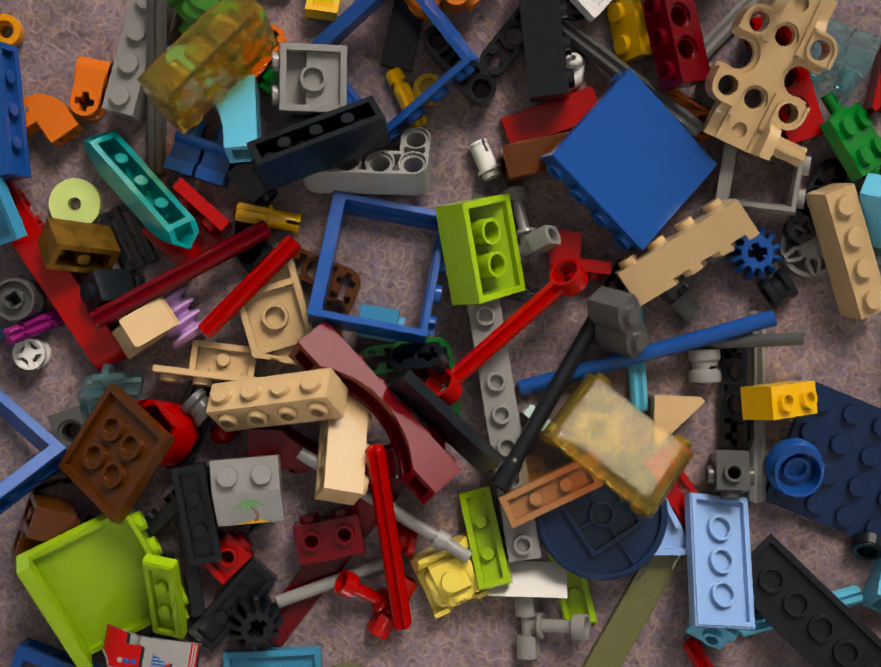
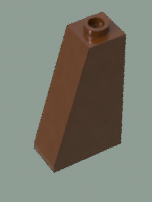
[498,132,569,185]

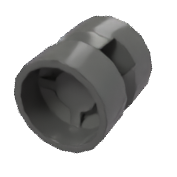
[0,278,47,321]

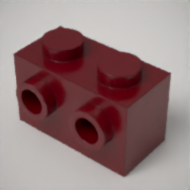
[293,506,366,566]

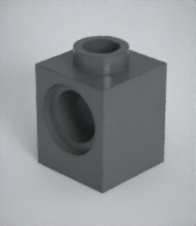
[48,404,90,451]

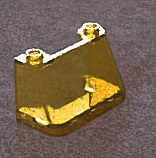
[538,372,694,519]

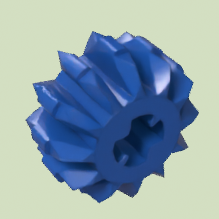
[726,226,782,280]

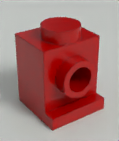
[202,530,255,585]

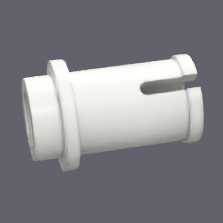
[468,138,502,182]

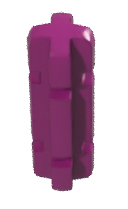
[2,309,65,346]

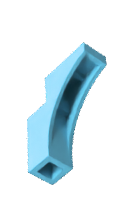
[167,42,262,163]

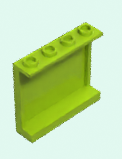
[16,508,190,667]

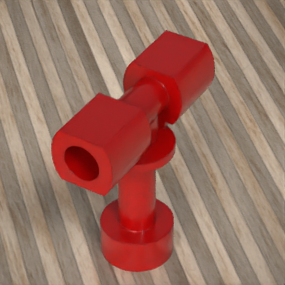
[334,569,418,640]

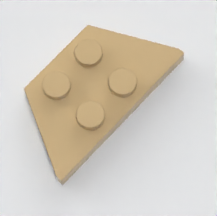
[239,257,314,365]

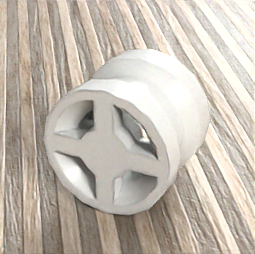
[12,338,51,370]

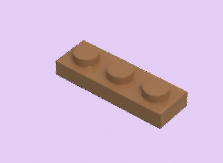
[497,454,603,529]

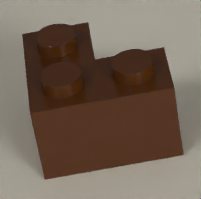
[11,490,80,561]

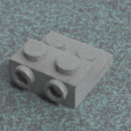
[271,42,347,115]

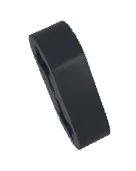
[389,343,450,377]

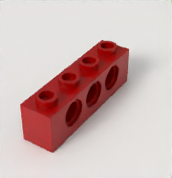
[743,16,824,144]

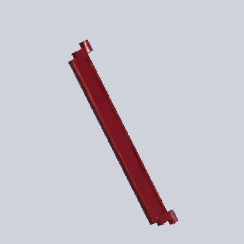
[262,478,406,647]

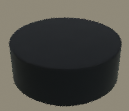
[850,532,881,561]

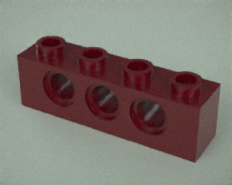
[640,0,710,91]

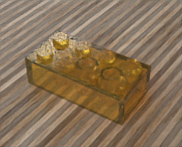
[137,0,277,134]

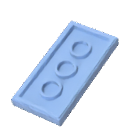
[684,493,755,630]

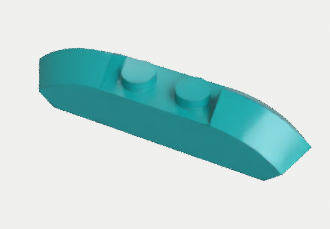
[83,131,199,249]

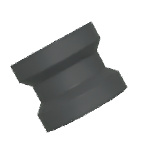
[180,387,210,428]

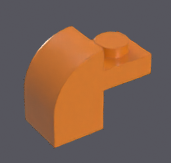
[23,94,86,147]

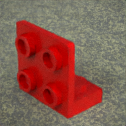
[141,178,233,265]

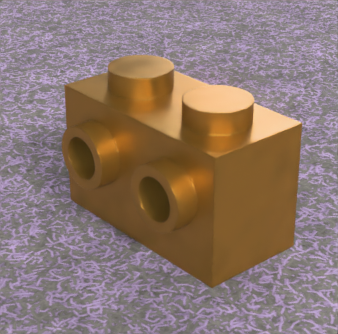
[37,217,120,274]

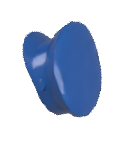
[765,438,826,498]

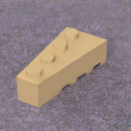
[614,197,760,306]

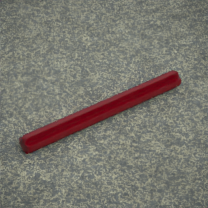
[89,221,271,329]

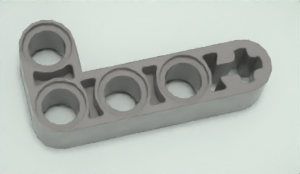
[303,126,432,196]

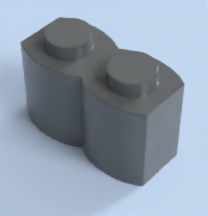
[587,286,649,359]

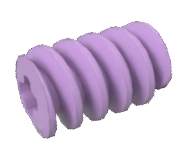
[162,286,204,349]

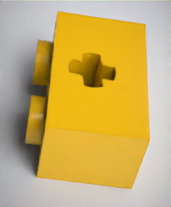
[740,381,818,420]

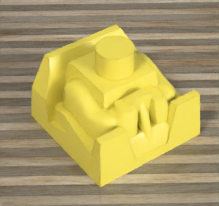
[409,531,488,619]

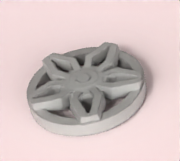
[778,218,828,279]

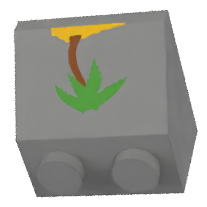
[209,454,285,527]

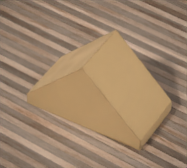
[648,394,705,447]

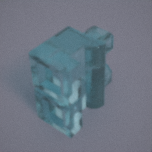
[809,19,881,94]

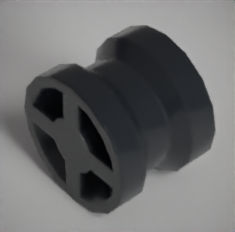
[757,268,798,309]

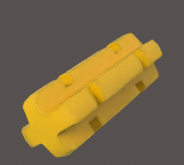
[385,67,427,127]

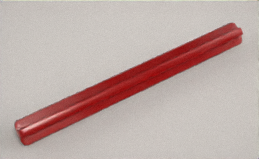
[365,444,412,630]

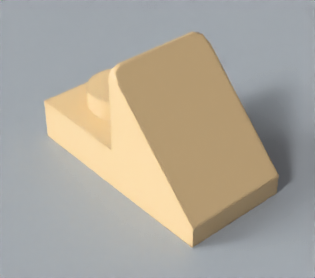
[112,296,180,359]

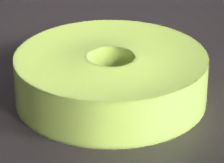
[49,178,103,224]

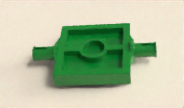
[819,91,881,183]

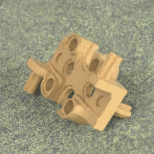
[701,0,838,167]

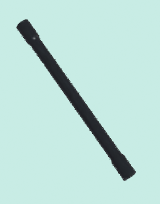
[490,259,624,493]

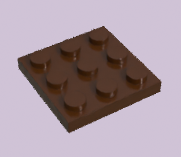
[58,383,176,524]

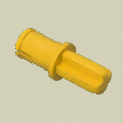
[235,202,301,234]

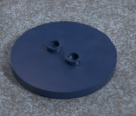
[535,450,668,581]

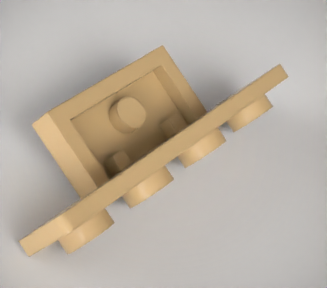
[152,340,259,388]

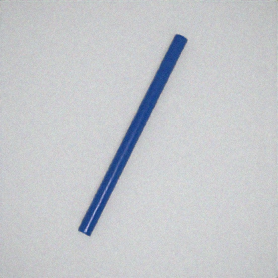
[518,310,777,396]

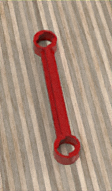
[424,258,588,406]

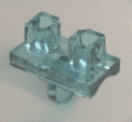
[78,364,144,412]

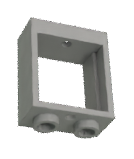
[716,143,812,216]

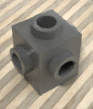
[705,450,755,499]

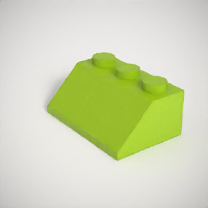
[435,193,526,305]

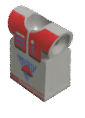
[102,623,202,667]

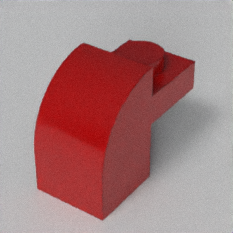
[545,229,612,282]

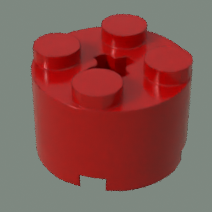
[136,399,199,467]

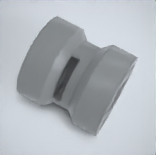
[688,349,721,383]

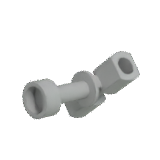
[501,186,561,265]
[515,597,591,660]

